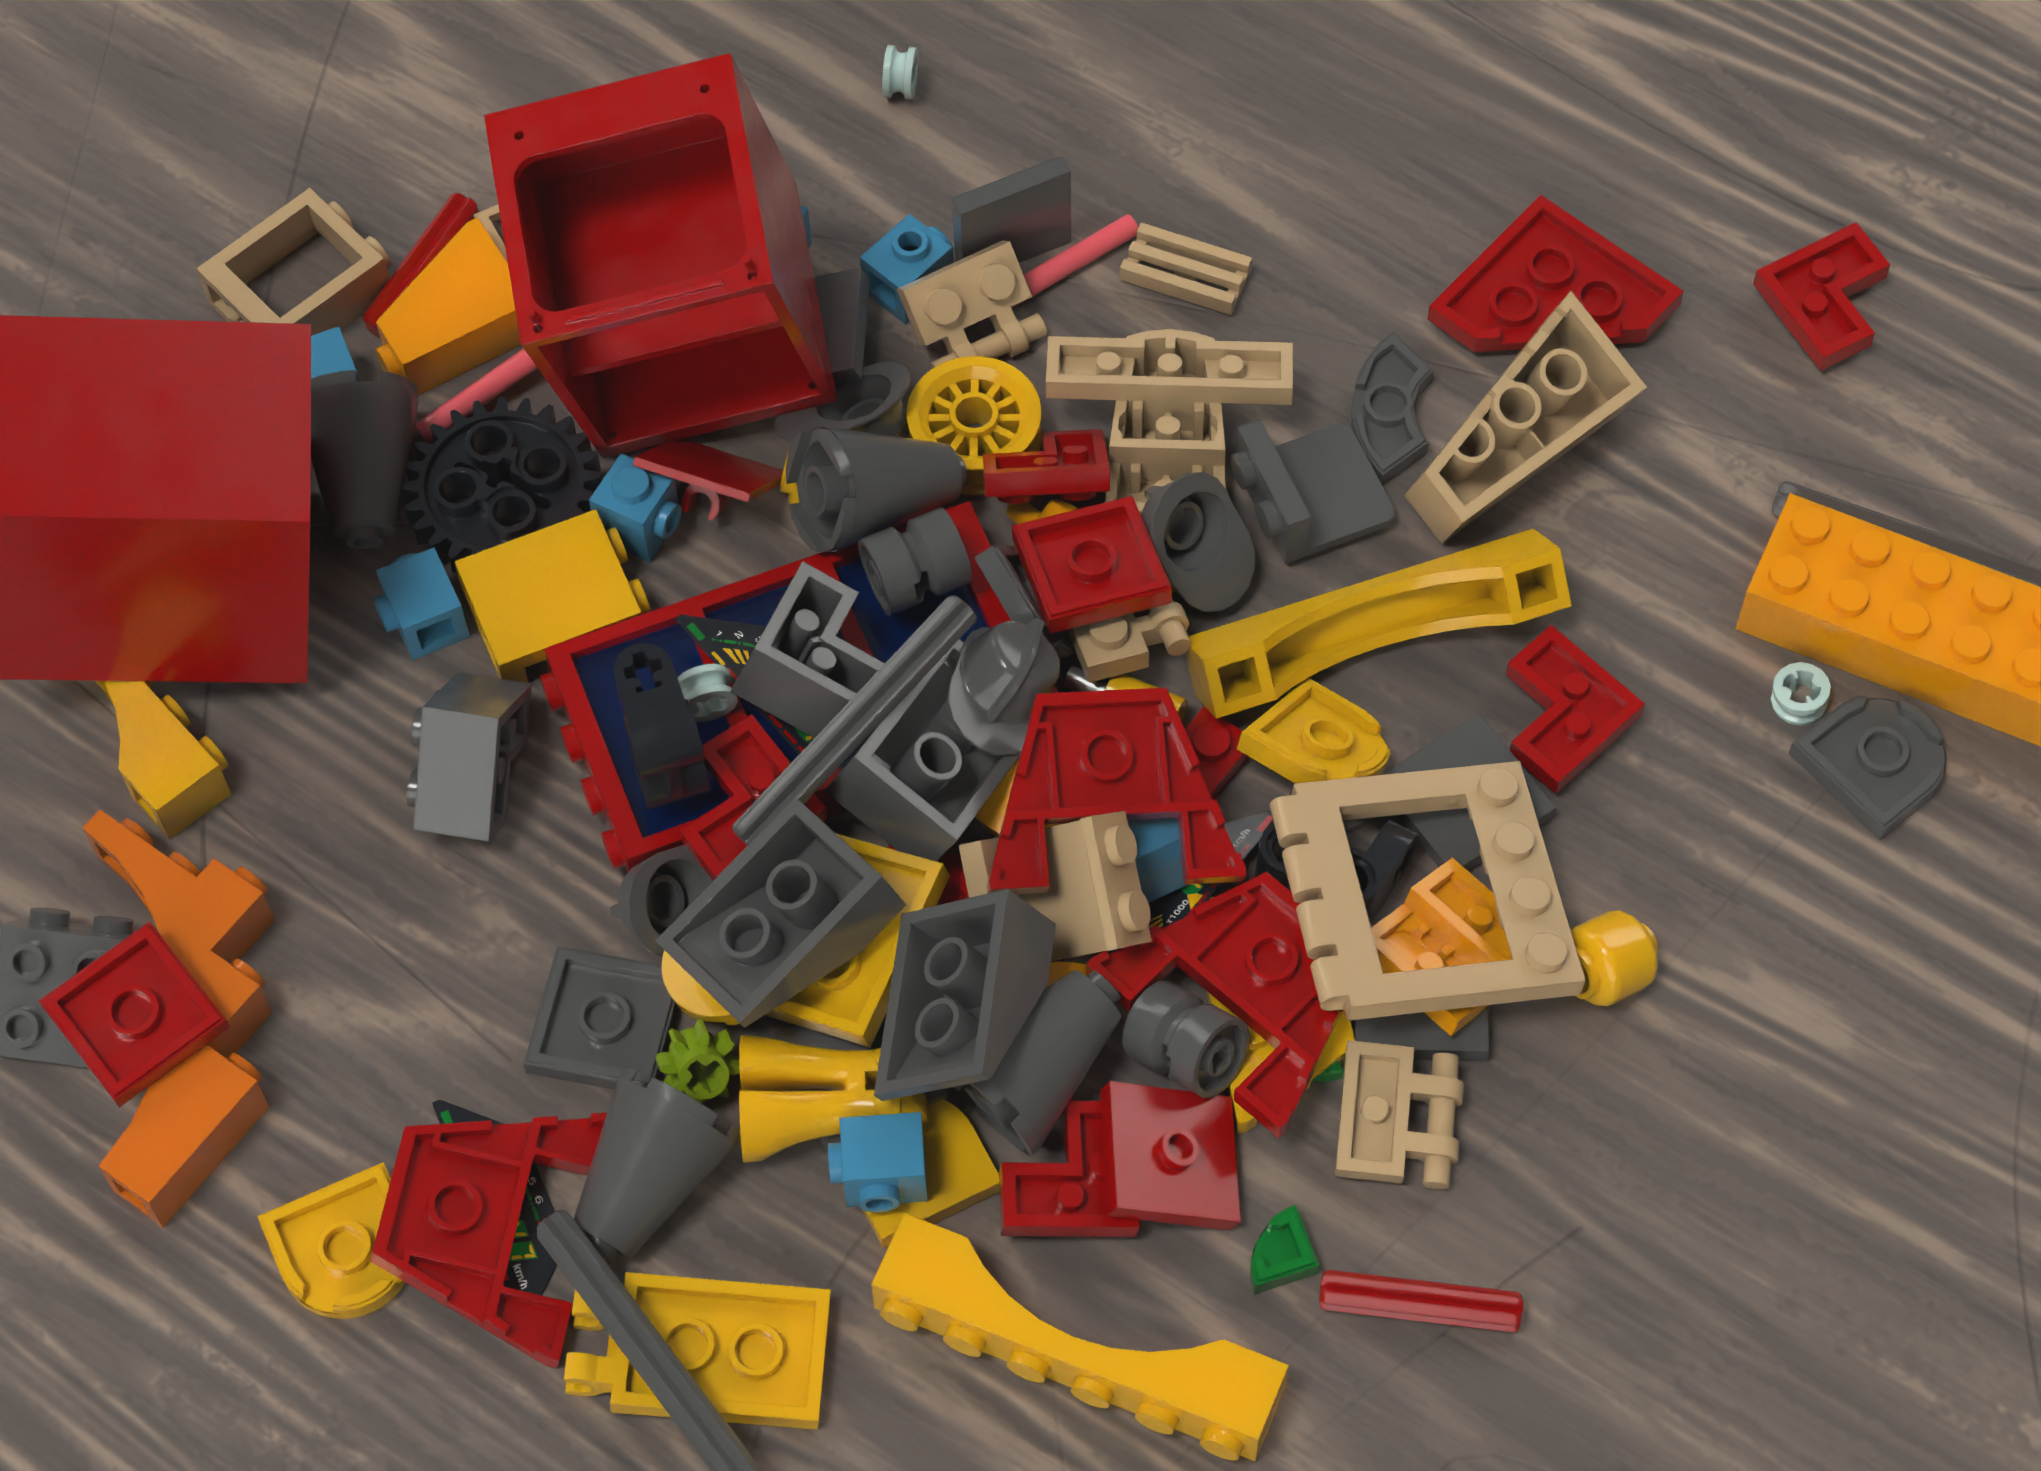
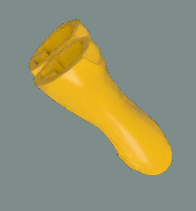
[739,1035,928,1162]

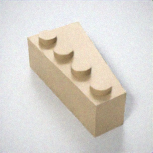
[1404,291,1647,544]

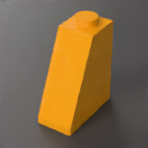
[375,217,521,395]

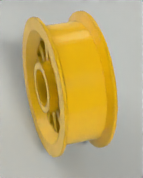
[906,356,1042,496]

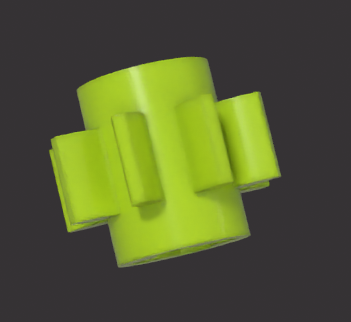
[655,1019,739,1104]

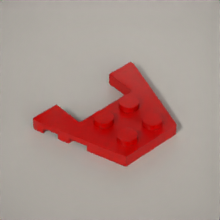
[987,687,1246,894]
[1086,872,1343,1139]
[370,1112,607,1369]

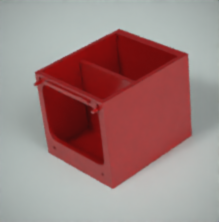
[484,53,838,458]
[0,315,311,683]

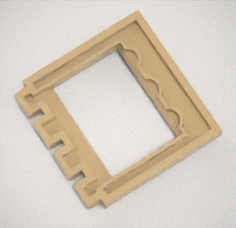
[1269,761,1585,1021]

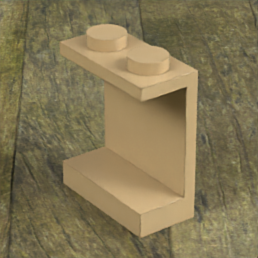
[959,811,1152,961]

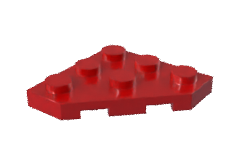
[1427,195,1684,352]

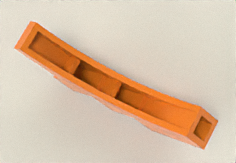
[82,809,275,1228]

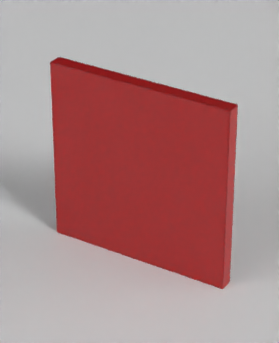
[633,439,783,521]

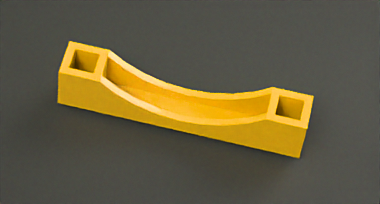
[1185,529,1572,719]
[95,681,231,840]
[871,1213,1289,1462]

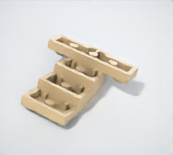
[1046,329,1293,592]

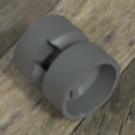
[858,507,973,617]
[1122,980,1250,1098]

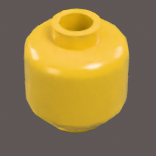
[1571,910,1658,1006]

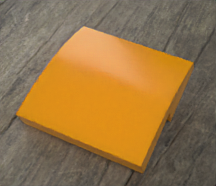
[1371,857,1512,1037]

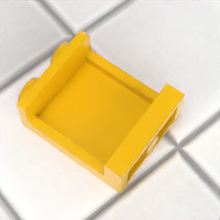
[455,509,651,683]

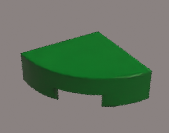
[1250,1205,1319,1295]

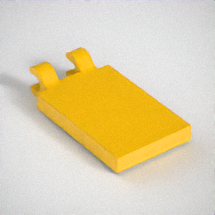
[564,1272,831,1430]

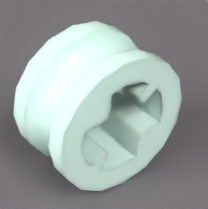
[882,45,918,100]
[1771,662,1831,726]
[677,664,738,722]

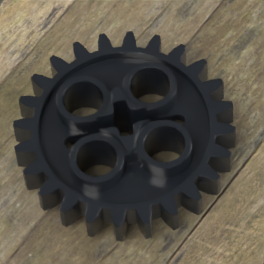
[401,397,602,574]

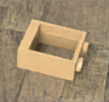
[196,188,391,336]

